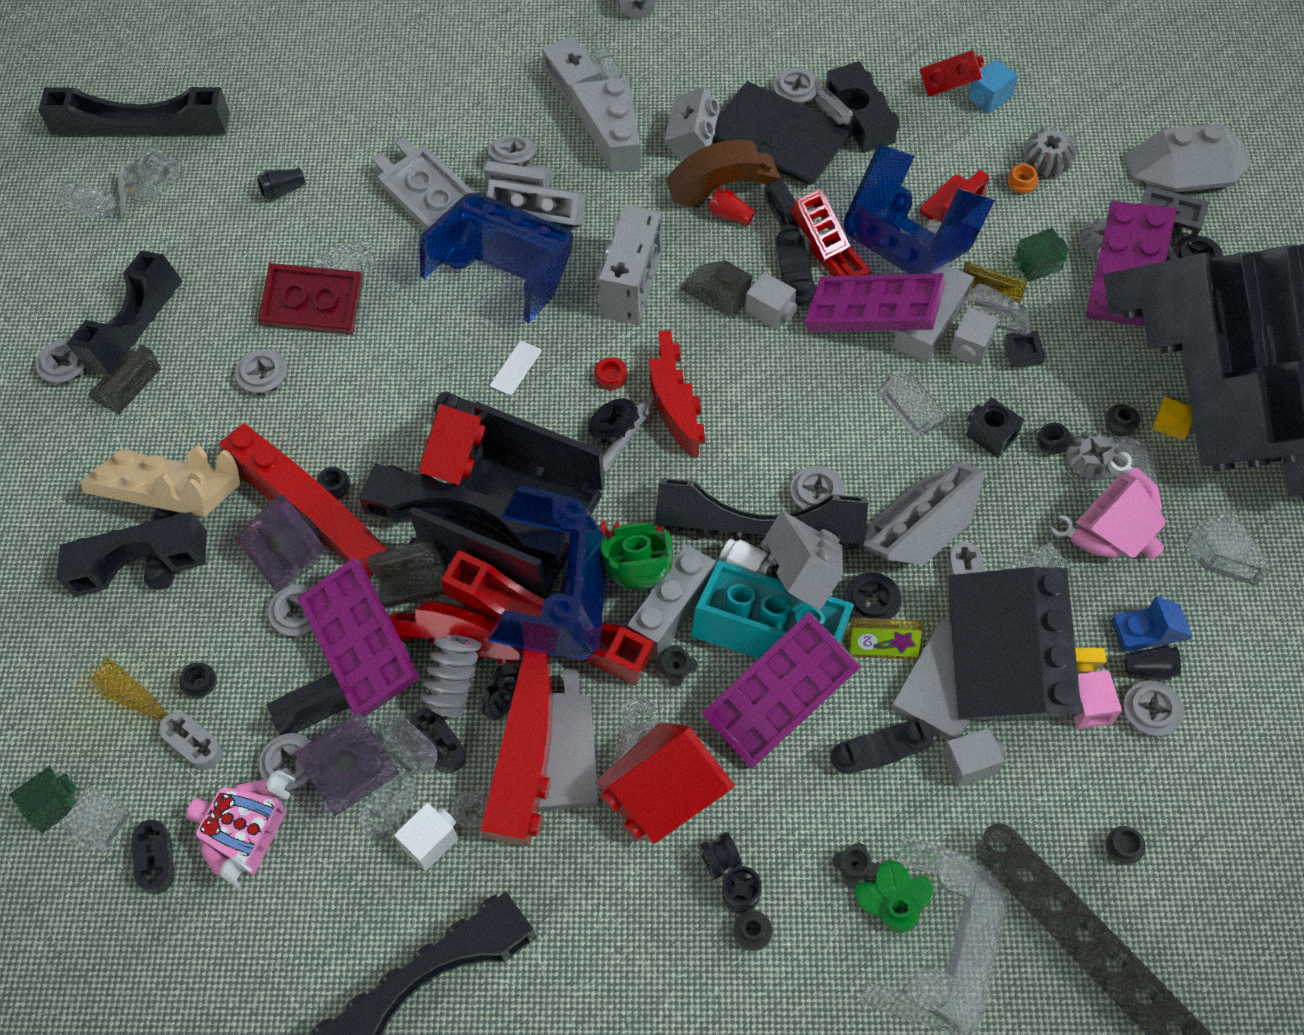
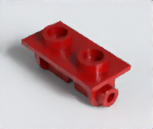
[919,49,985,97]

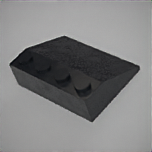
[947,567,1082,721]

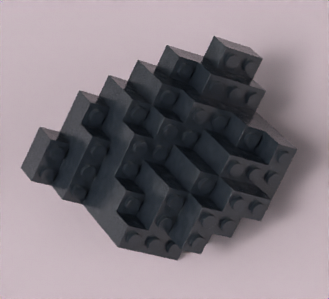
[1103,244,1304,501]

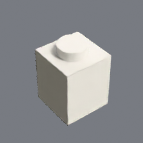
[394,802,458,872]

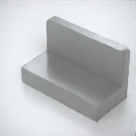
[484,161,553,190]

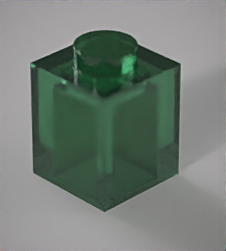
[1014,227,1069,282]
[9,766,81,833]

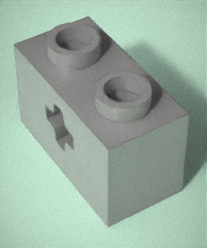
[542,35,603,106]
[664,87,720,160]

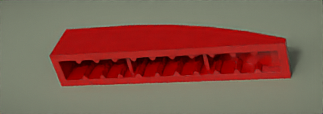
[218,423,393,578]
[480,614,553,847]

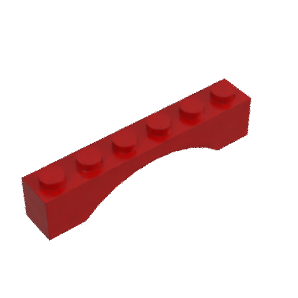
[441,550,654,686]

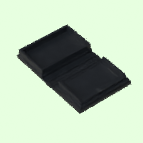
[712,81,854,185]

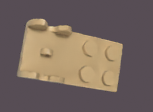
[80,445,240,518]

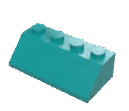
[691,560,854,659]

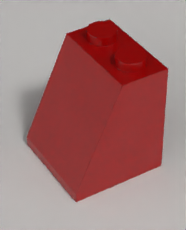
[595,722,736,844]

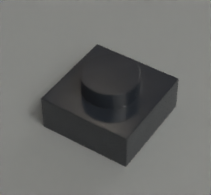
[1003,330,1045,368]

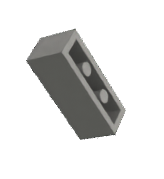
[485,179,587,225]
[891,262,974,364]
[627,544,716,660]

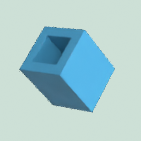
[968,59,1018,114]

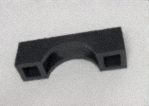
[66,251,183,374]
[57,512,207,597]

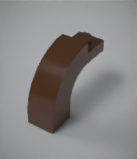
[666,140,780,208]

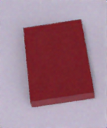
[258,263,364,335]

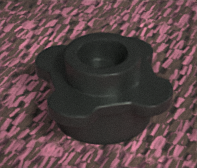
[654,645,698,687]
[832,843,878,888]

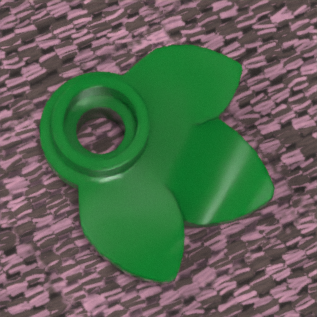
[854,859,933,933]

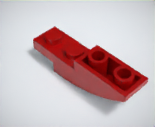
[649,330,705,458]
[389,601,527,664]

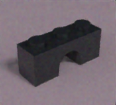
[825,61,900,153]

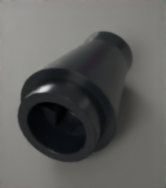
[257,167,305,200]
[1124,644,1181,681]

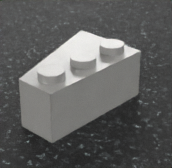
[570,77,641,172]
[760,510,843,611]

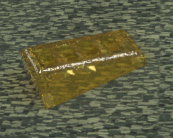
[91,657,167,721]

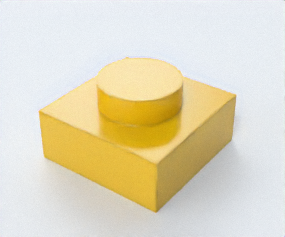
[1152,396,1193,440]
[1075,648,1107,674]

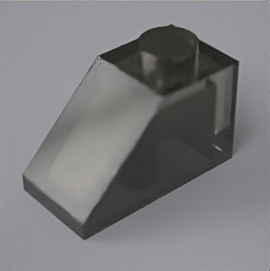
[681,260,752,319]

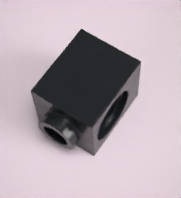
[966,397,1024,458]

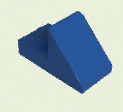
[1111,597,1193,653]

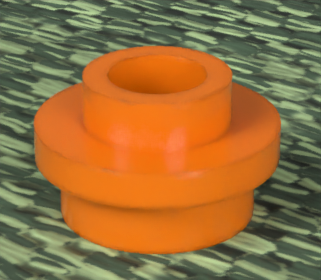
[1007,164,1039,193]

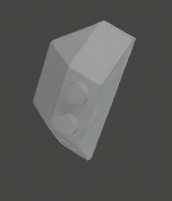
[1124,123,1252,192]
[863,461,985,564]

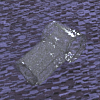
[613,698,659,765]

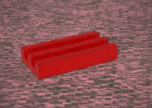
[809,238,872,276]

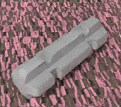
[815,89,853,125]

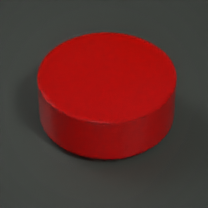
[594,357,627,391]

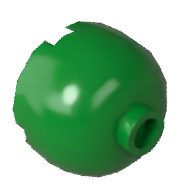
[600,523,674,590]

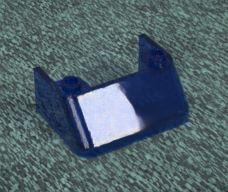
[843,143,995,274]
[419,193,574,323]
[488,485,608,660]

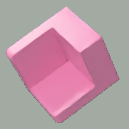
[1073,670,1122,730]

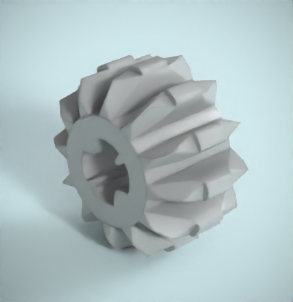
[1023,126,1077,178]

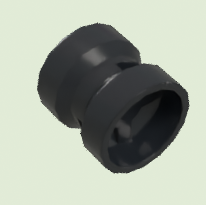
[722,866,762,915]

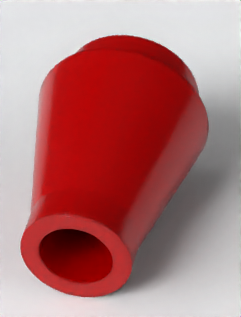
[708,187,756,227]

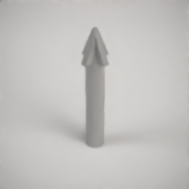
[602,396,655,474]

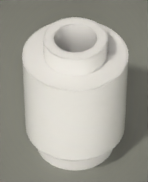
[719,539,773,576]

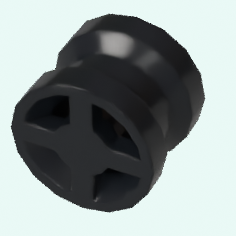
[698,831,742,880]

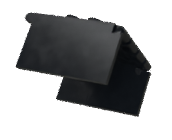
[408,402,605,598]

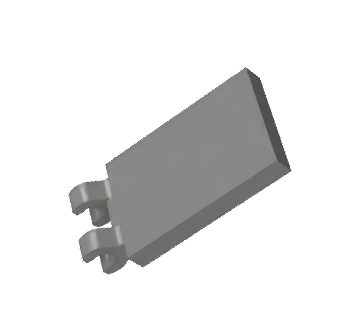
[371,136,483,240]
[891,618,970,741]
[538,670,599,811]

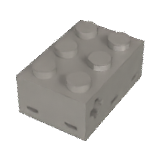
[596,205,662,325]

